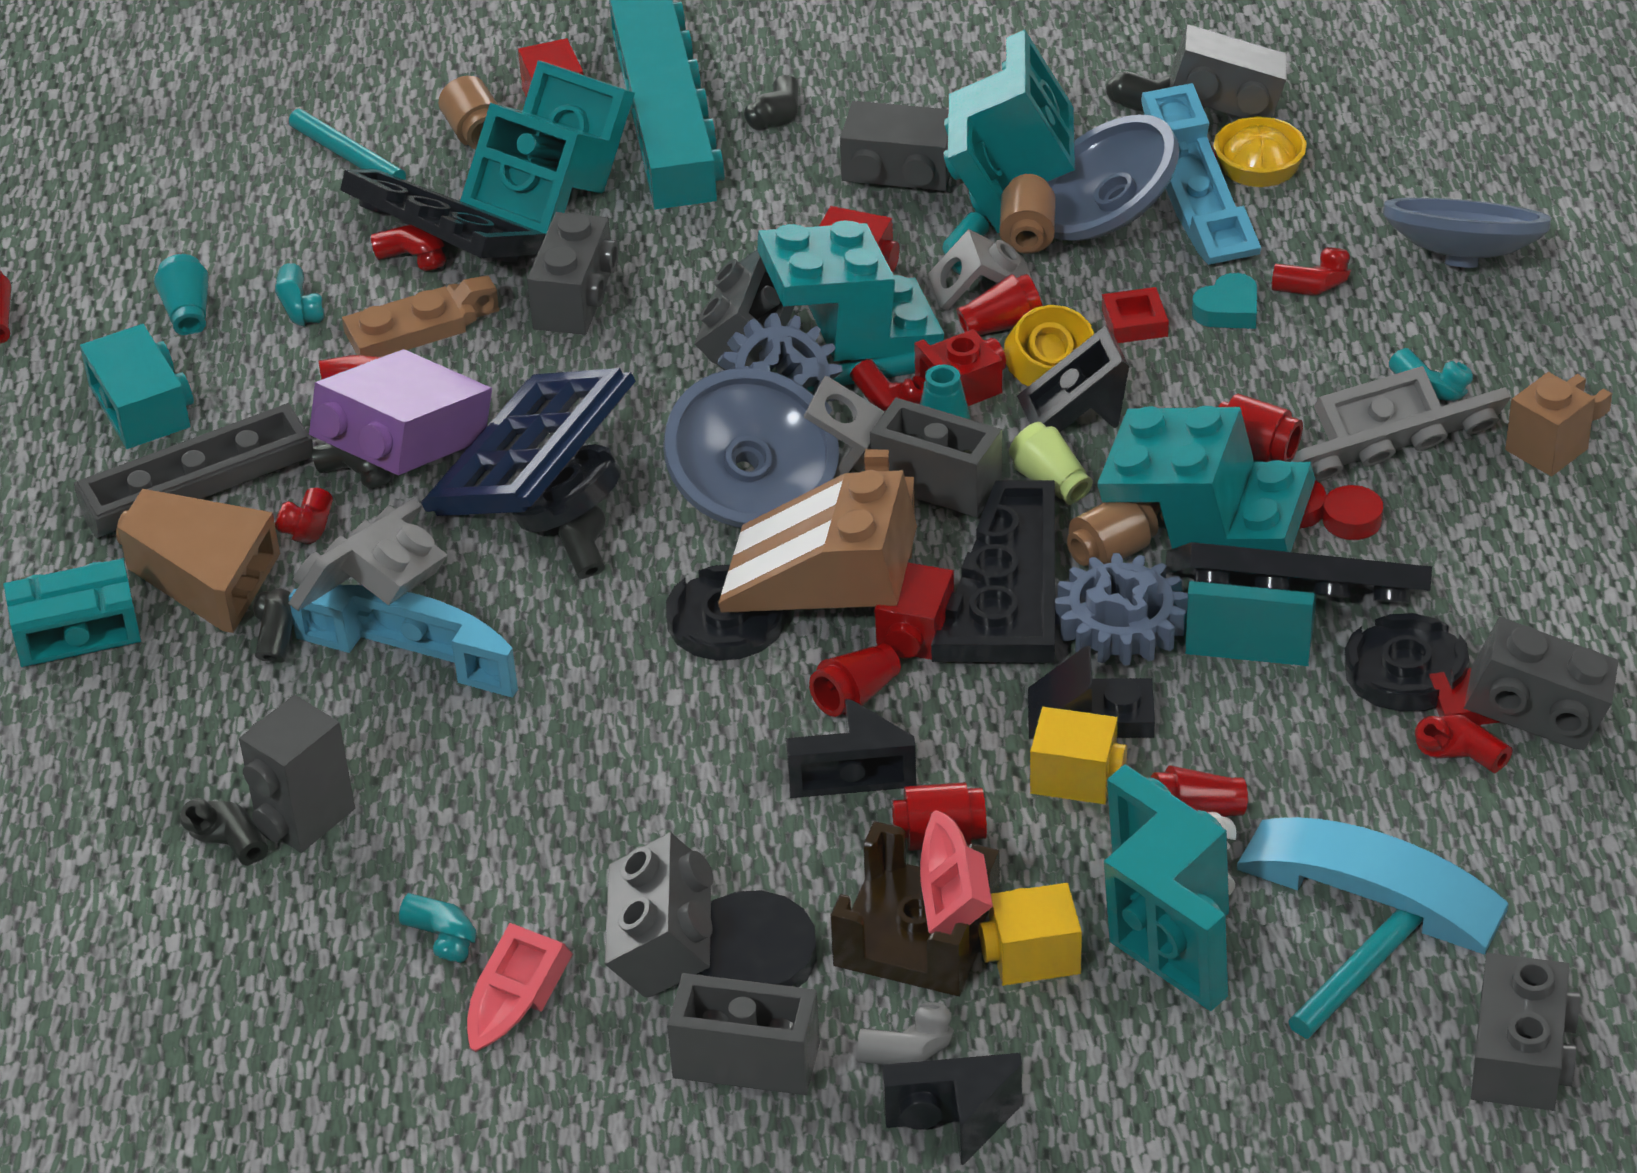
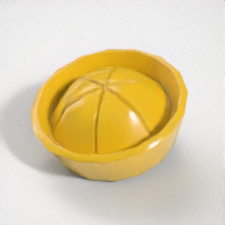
[1213,116,1307,187]
[1004,305,1094,386]

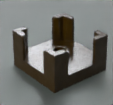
[830,821,1000,997]

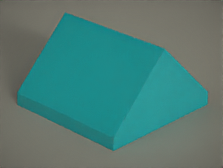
[1185,581,1317,666]

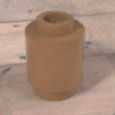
[438,76,498,150]
[1000,174,1056,253]
[1067,502,1158,566]

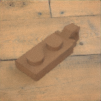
[342,275,499,357]

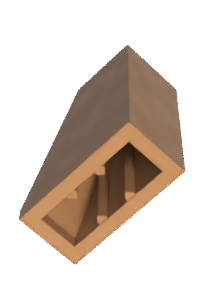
[116,489,280,633]

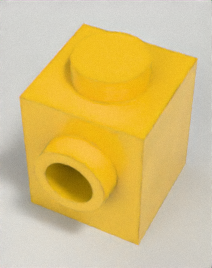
[1030,707,1127,804]
[979,883,1082,986]

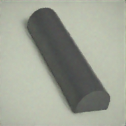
[74,403,313,538]

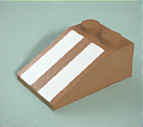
[718,470,917,612]

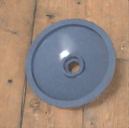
[1048,114,1179,241]
[1383,198,1551,268]
[663,368,839,528]

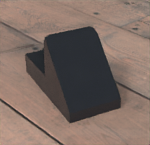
[1017,326,1129,433]
[1028,646,1155,739]
[786,699,917,798]
[882,1053,1022,1165]

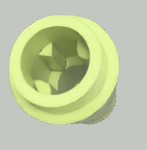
[1009,422,1093,505]

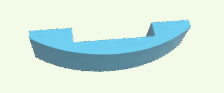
[1141,83,1261,265]
[289,585,518,698]
[1237,817,1508,955]

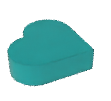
[1192,273,1257,329]

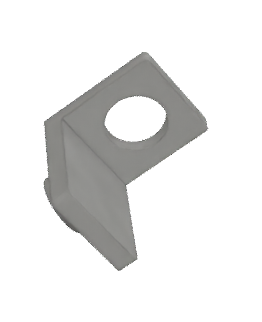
[928,229,1033,310]
[804,376,885,478]

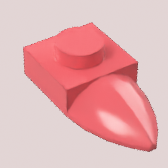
[920,810,993,934]
[467,923,573,1052]

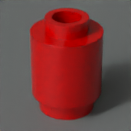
[1218,393,1303,462]
[892,782,987,851]

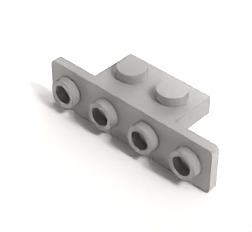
[1292,366,1511,482]
[288,498,448,611]

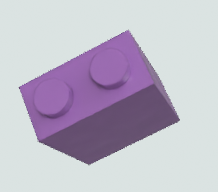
[309,349,492,475]

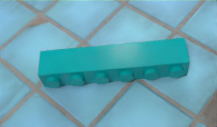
[609,0,725,210]

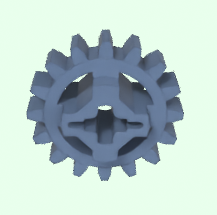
[717,313,842,414]
[1055,553,1188,665]

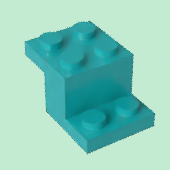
[944,29,1075,233]
[460,60,635,234]
[757,220,945,361]
[1097,406,1315,552]
[1104,764,1229,1011]

